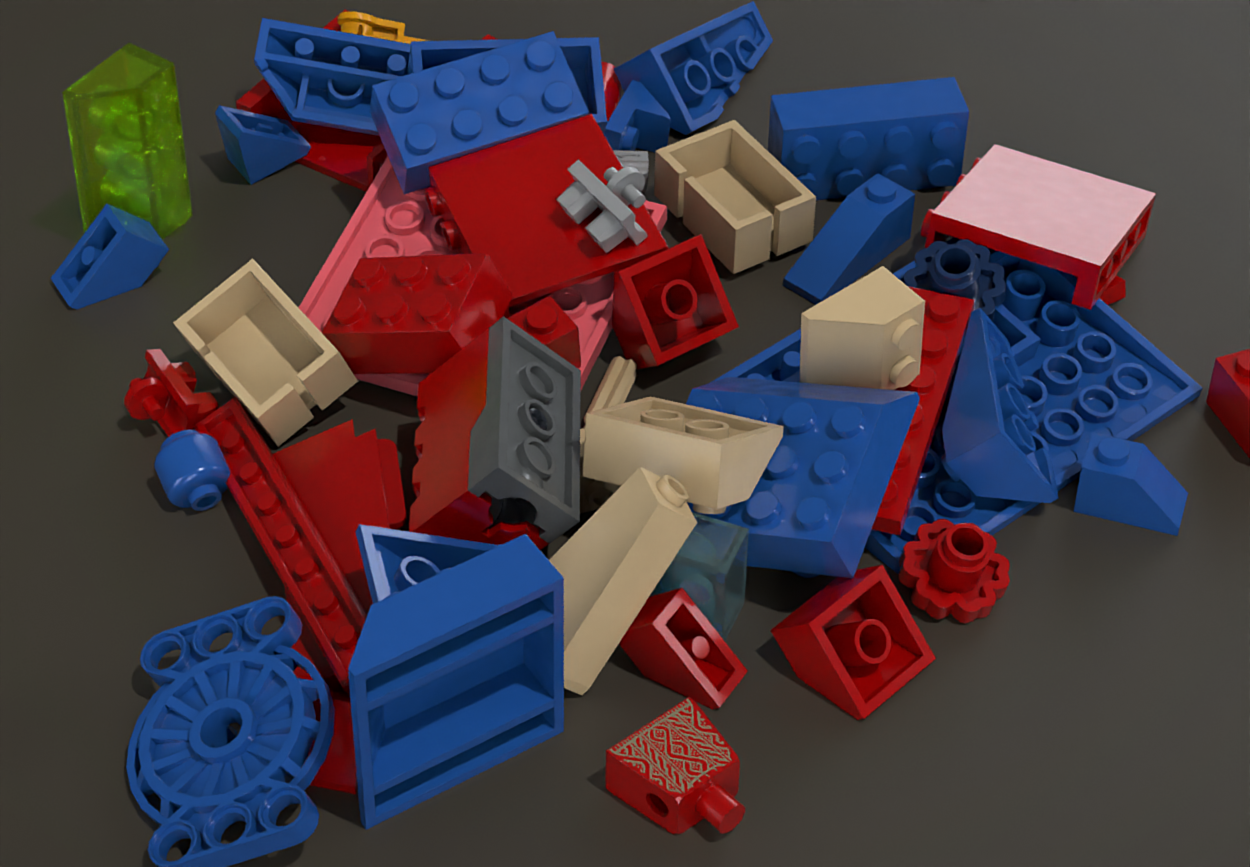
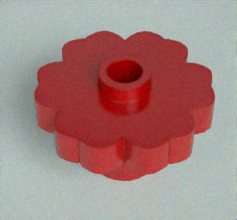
[898,518,1010,623]

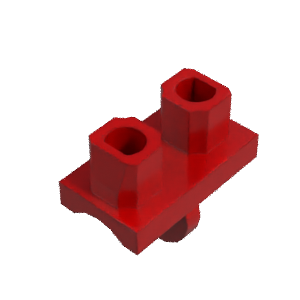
[124,349,218,437]

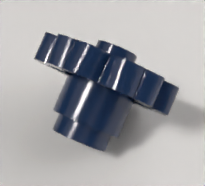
[904,239,1006,322]

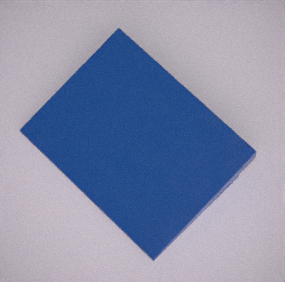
[710,237,1203,574]

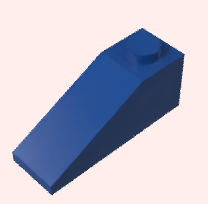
[783,173,915,305]

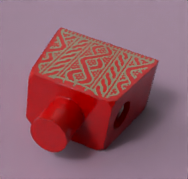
[605,696,745,834]

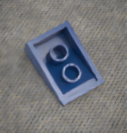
[356,524,496,604]

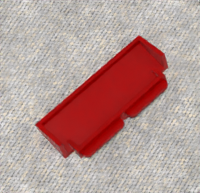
[273,419,406,692]

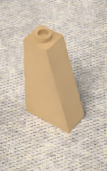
[549,467,697,695]

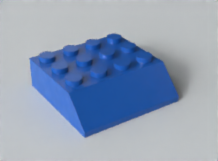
[675,377,920,578]
[348,534,564,830]

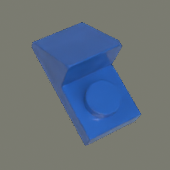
[604,80,671,153]

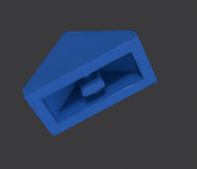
[215,105,311,185]

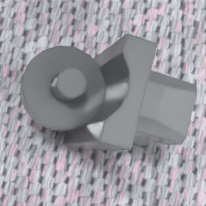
[557,159,648,253]

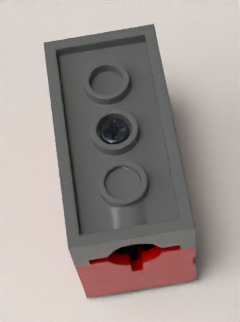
[409,316,581,550]

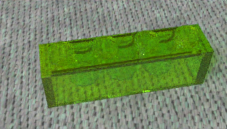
[62,43,193,240]

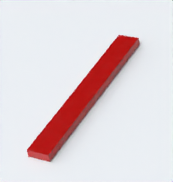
[194,397,368,696]

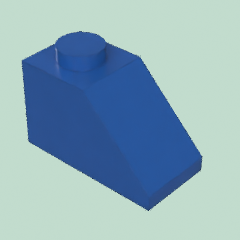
[51,204,169,309]
[1073,432,1188,536]

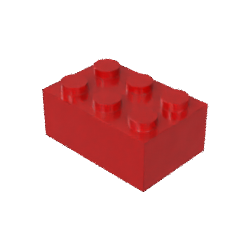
[322,253,513,374]

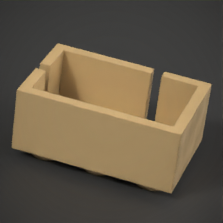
[654,120,816,274]
[173,258,358,447]

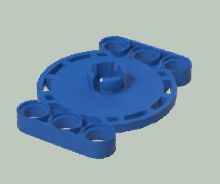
[126,596,335,867]

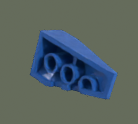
[614,1,773,135]
[941,308,1059,503]

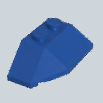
[254,18,411,136]

